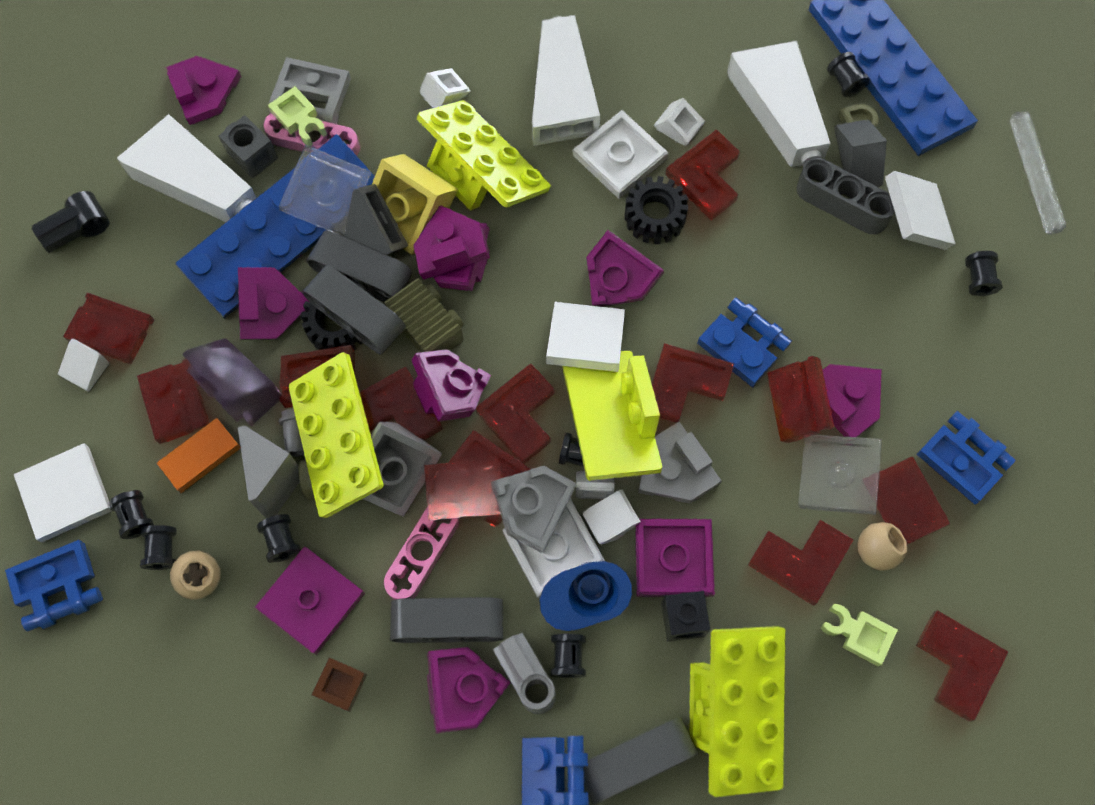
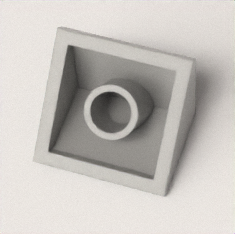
[363,422,442,517]
[238,426,300,518]

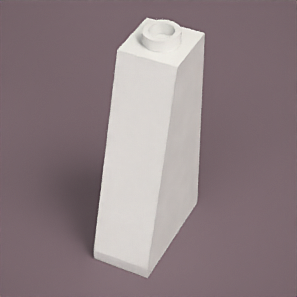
[532,15,600,146]
[727,41,830,167]
[117,114,256,222]

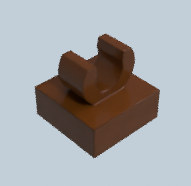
[312,657,367,712]

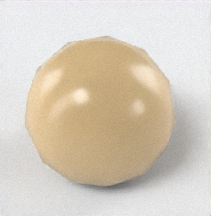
[857,522,907,571]
[170,550,221,600]

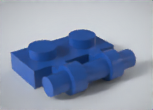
[697,297,792,388]
[916,411,1016,505]
[5,540,103,632]
[522,736,588,805]

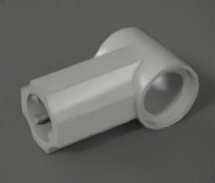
[493,633,556,714]

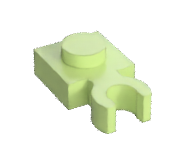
[268,86,327,147]
[820,604,898,667]

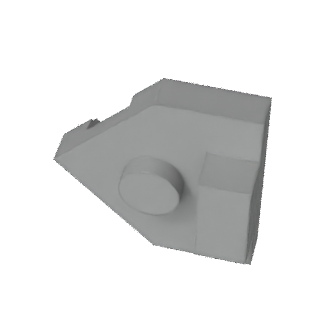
[638,422,722,504]
[491,466,577,553]

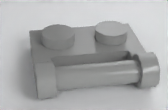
[269,57,351,124]

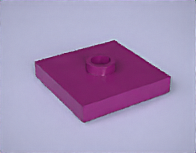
[635,519,715,597]
[255,546,365,655]

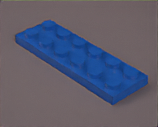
[808,0,978,156]
[175,134,375,318]

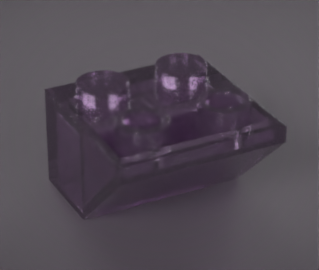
[182,338,283,427]

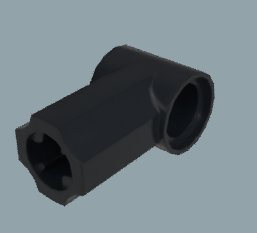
[31,191,110,253]

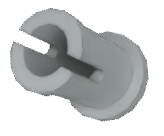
[278,409,304,457]

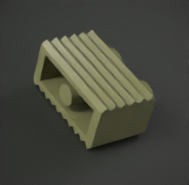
[384,278,464,352]

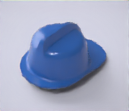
[540,561,632,631]

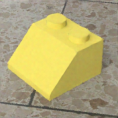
[372,154,458,255]

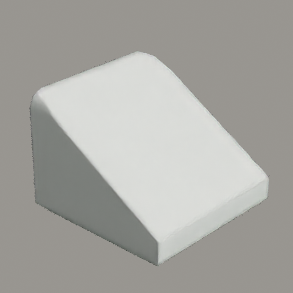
[420,69,470,108]
[654,98,705,146]
[58,338,109,392]
[576,471,615,499]
[583,489,640,545]

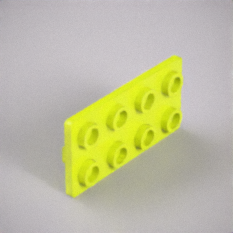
[417,100,551,210]
[562,351,662,481]
[289,352,384,518]
[689,626,785,797]

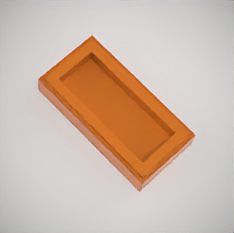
[157,418,241,493]

